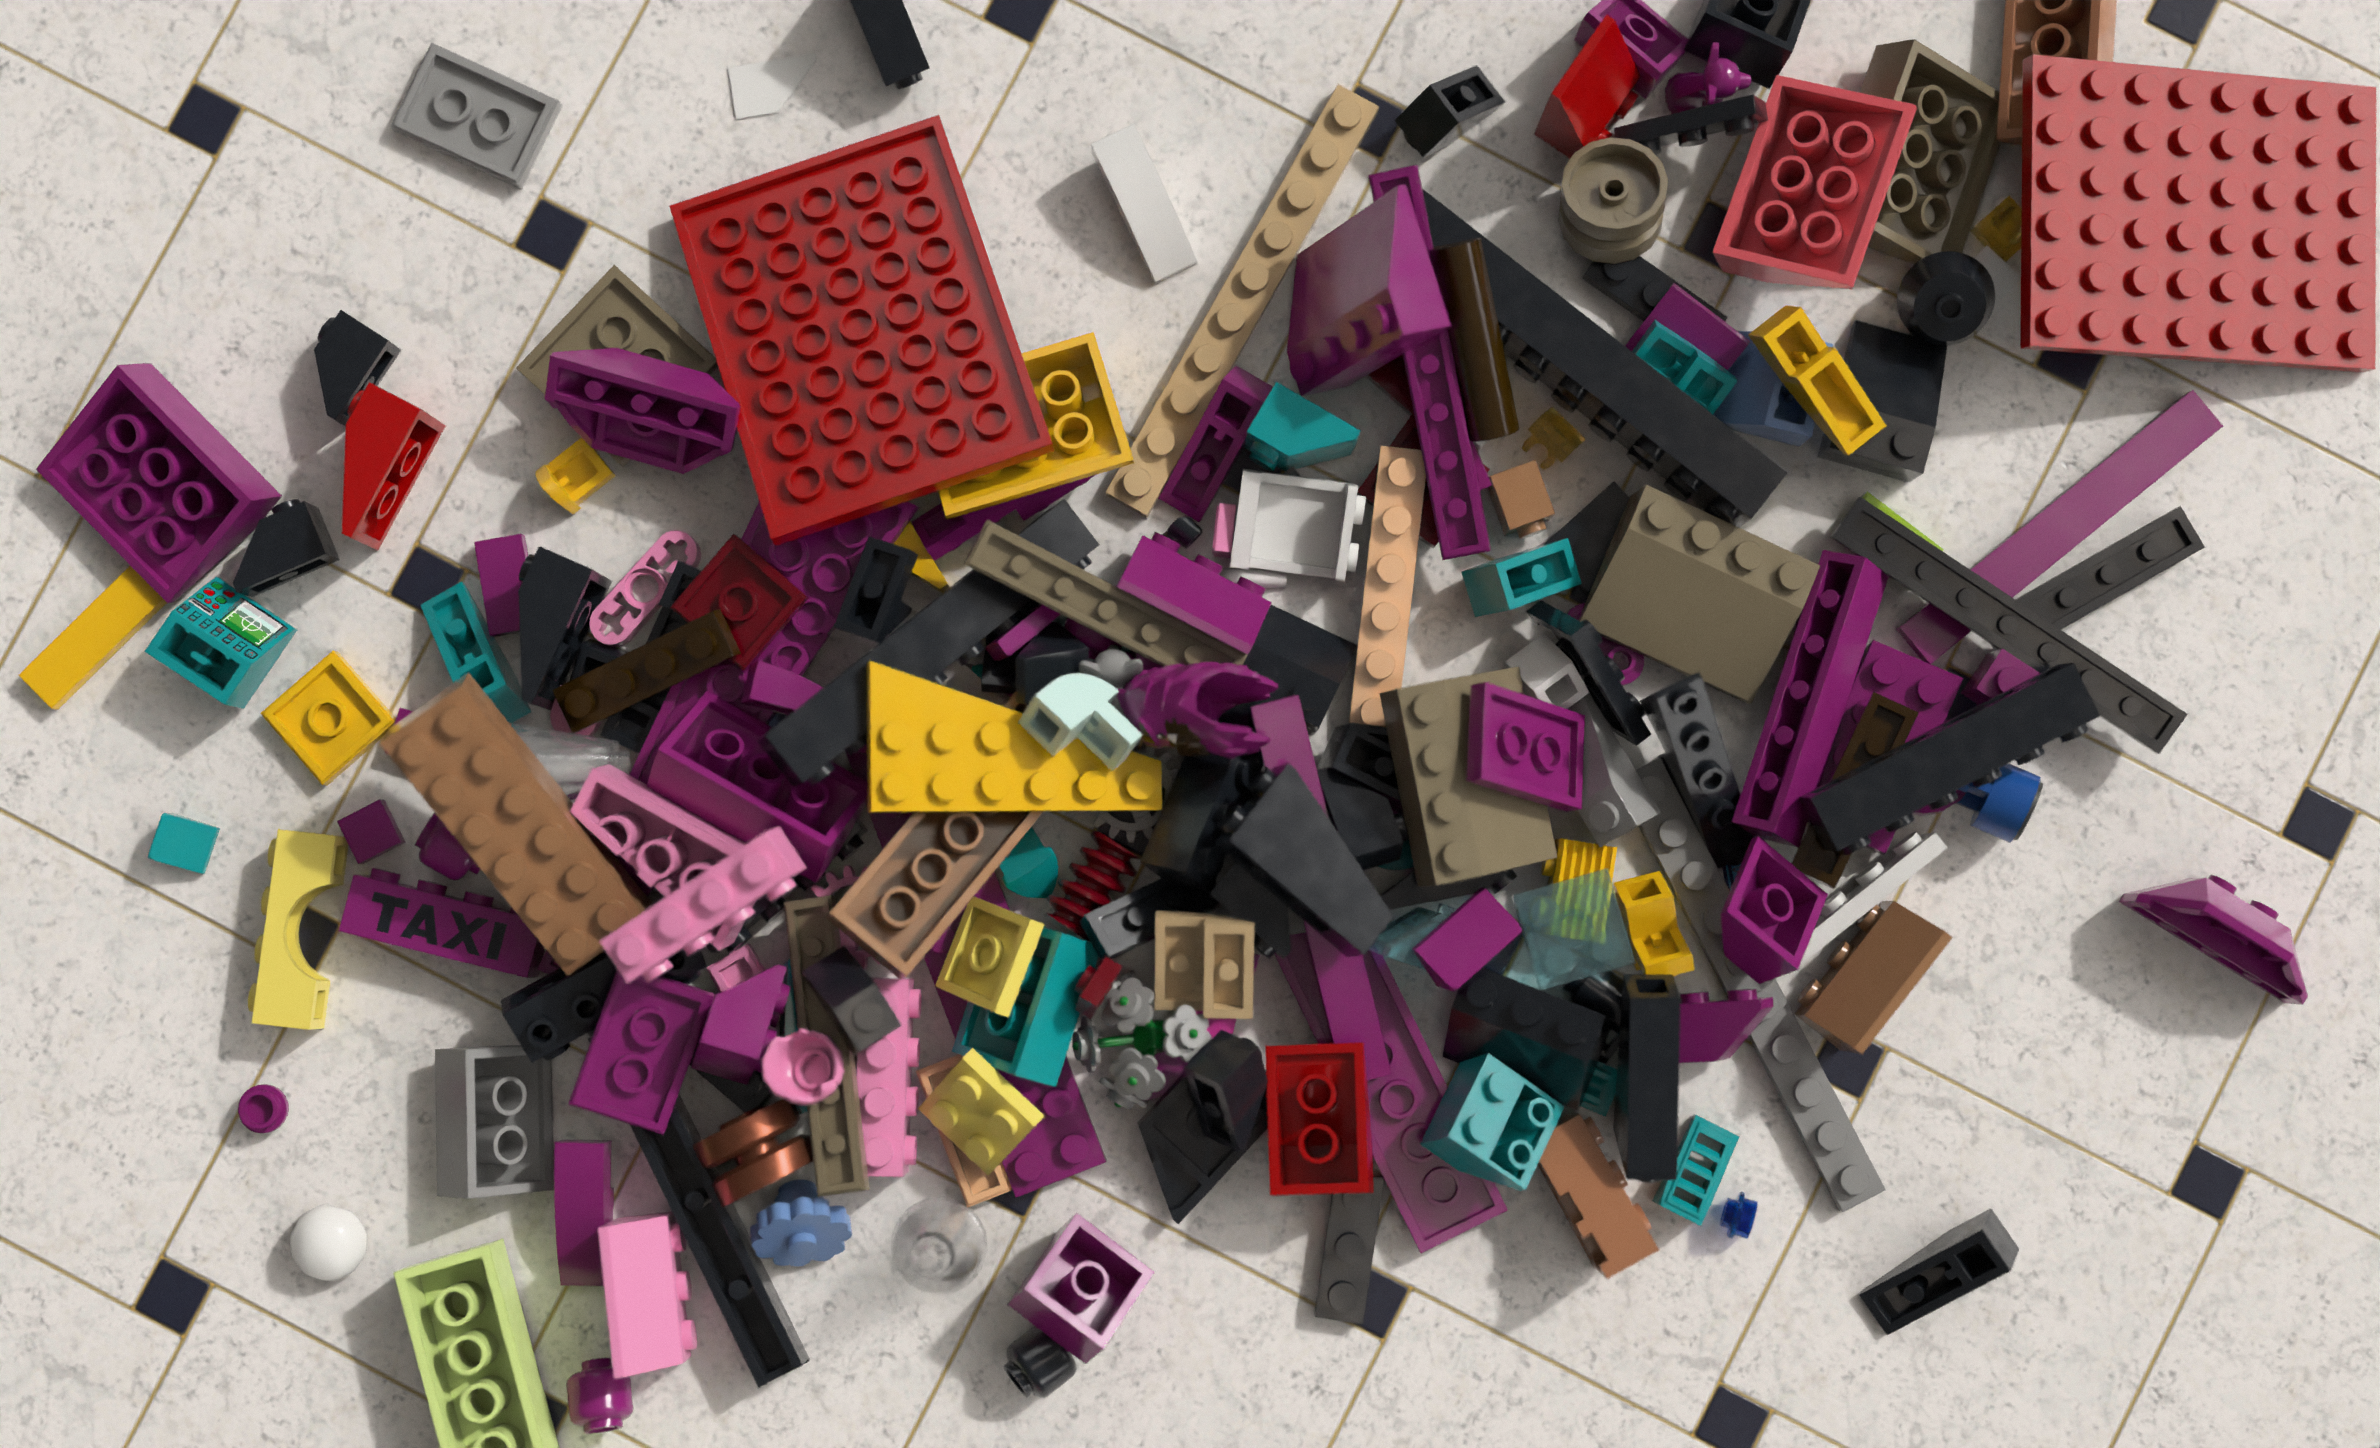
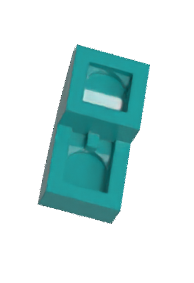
[1632,320,1738,414]

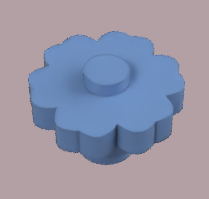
[750,1179,852,1267]

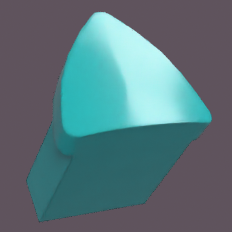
[999,826,1058,898]

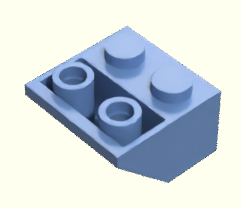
[1713,331,1834,447]

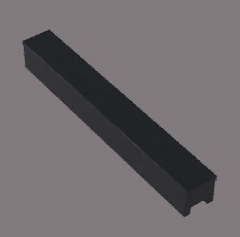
[588,1037,810,1388]

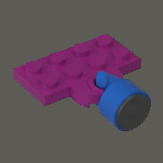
[1808,640,2043,855]

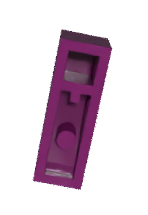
[1158,365,1273,522]

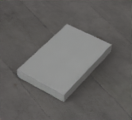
[390,42,562,189]

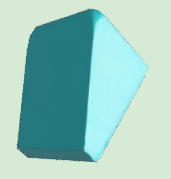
[148,813,220,874]

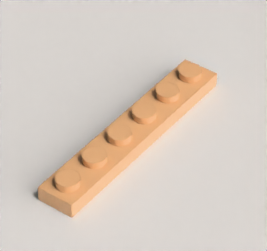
[1348,446,1426,728]

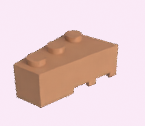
[1538,1111,1659,1279]

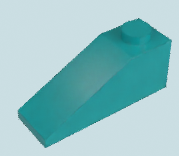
[420,581,532,724]

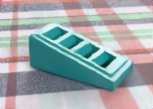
[1652,1114,1739,1226]

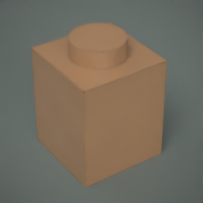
[1487,460,1555,539]

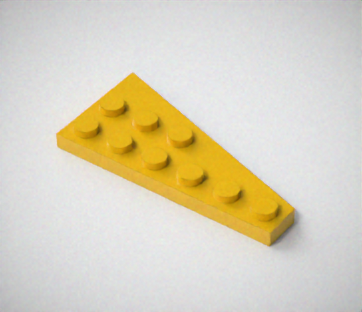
[866,661,1162,812]

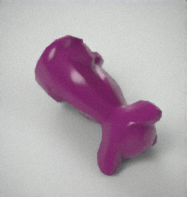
[1665,42,1752,114]

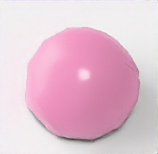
[761,1028,844,1105]

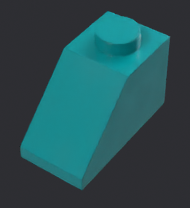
[1461,538,1582,617]

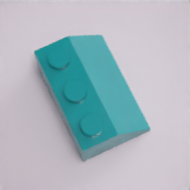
[952,927,1099,1087]

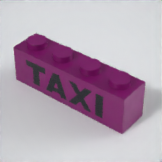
[339,868,545,978]

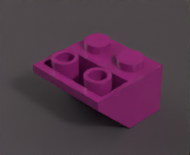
[691,965,791,1085]

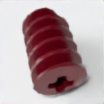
[1047,830,1141,941]

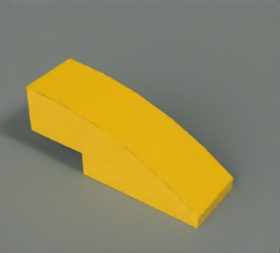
[1748,305,1886,456]

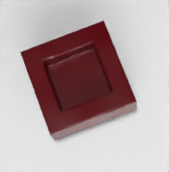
[1074,956,1123,1019]

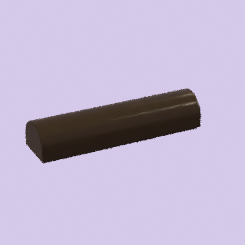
[1430,238,1520,442]

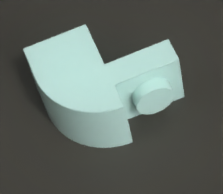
[1018,673,1142,771]

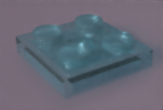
[1512,868,1636,990]

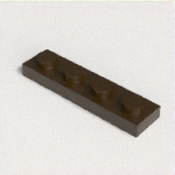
[552,609,741,734]
[1791,692,1919,889]

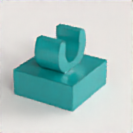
[1581,1061,1617,1117]

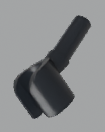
[1162,517,1203,549]

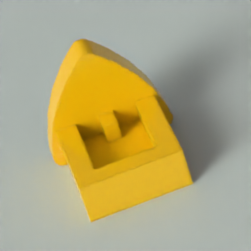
[535,437,616,515]

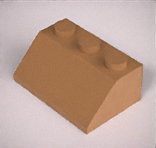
[1795,901,1953,1054]

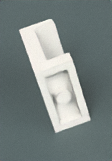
[1230,469,1366,582]

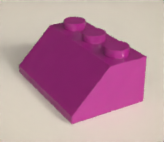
[1116,532,1272,655]

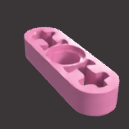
[589,531,701,647]

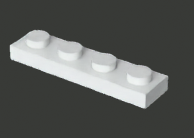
[1800,831,1948,966]

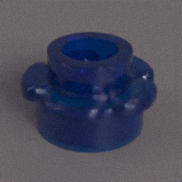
[1720,1192,1758,1239]

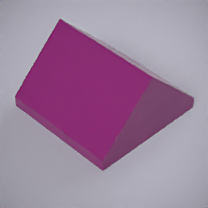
[1574,0,1688,100]

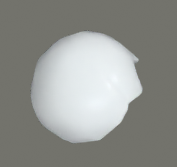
[291,1204,367,1281]

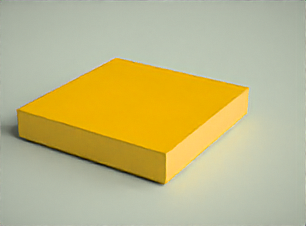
[260,650,396,786]

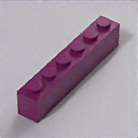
[1732,550,1889,848]

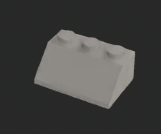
[435,1045,554,1199]

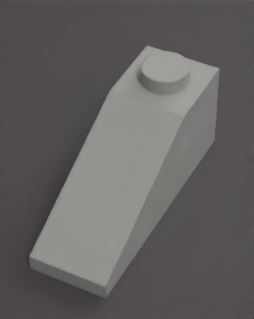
[1568,693,1661,847]

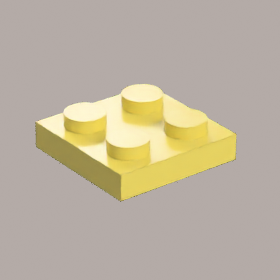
[935,896,1045,1017]
[918,1048,1044,1175]

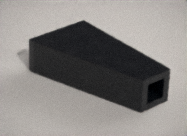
[1215,763,1393,957]
[1613,974,1681,1183]

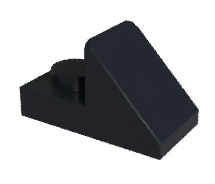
[834,536,918,643]

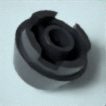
[1897,251,1995,346]

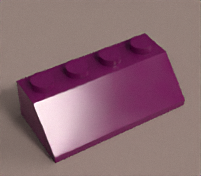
[647,691,868,883]

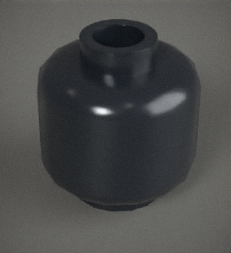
[1004,1326,1077,1398]

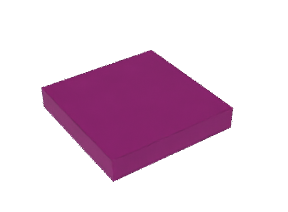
[1625,283,1750,371]

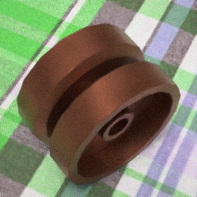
[692,1099,813,1207]

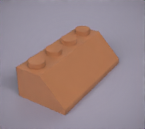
[1996,0,2117,145]

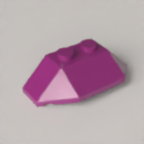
[545,348,740,474]
[2119,875,2308,1005]

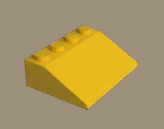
[938,332,1134,519]

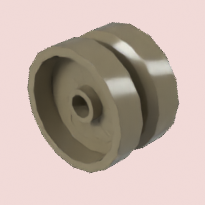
[1558,137,1668,264]

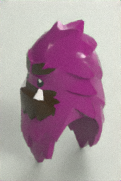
[1117,662,1278,758]

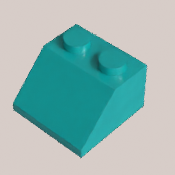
[1245,382,1361,472]

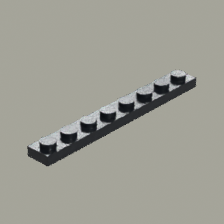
[1830,497,2188,754]

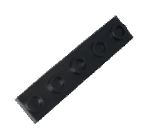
[1640,672,1754,869]

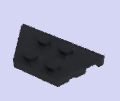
[1137,1070,1268,1224]

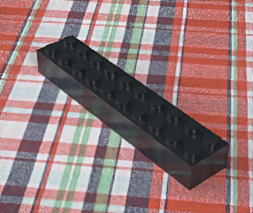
[1423,189,1787,528]

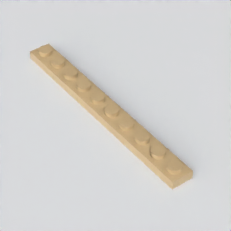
[1105,84,1379,518]

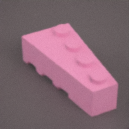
[570,764,756,951]

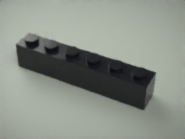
[1799,663,2100,855]

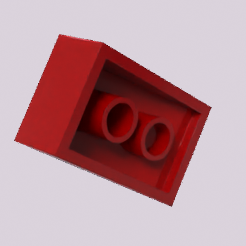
[1534,14,1640,159]
[342,382,446,551]
[1265,1042,1374,1196]

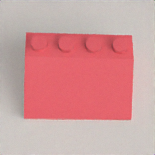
[1712,75,1917,289]

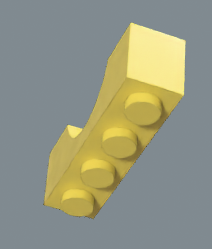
[248,829,349,1030]

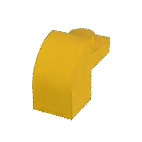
[1613,871,1695,977]

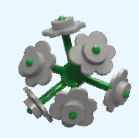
[1072,970,1212,1110]

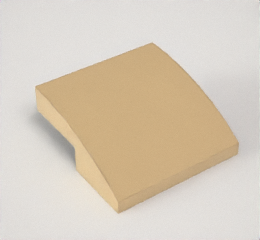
[1155,910,1254,1019]

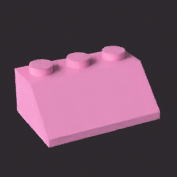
[598,1211,697,1379]

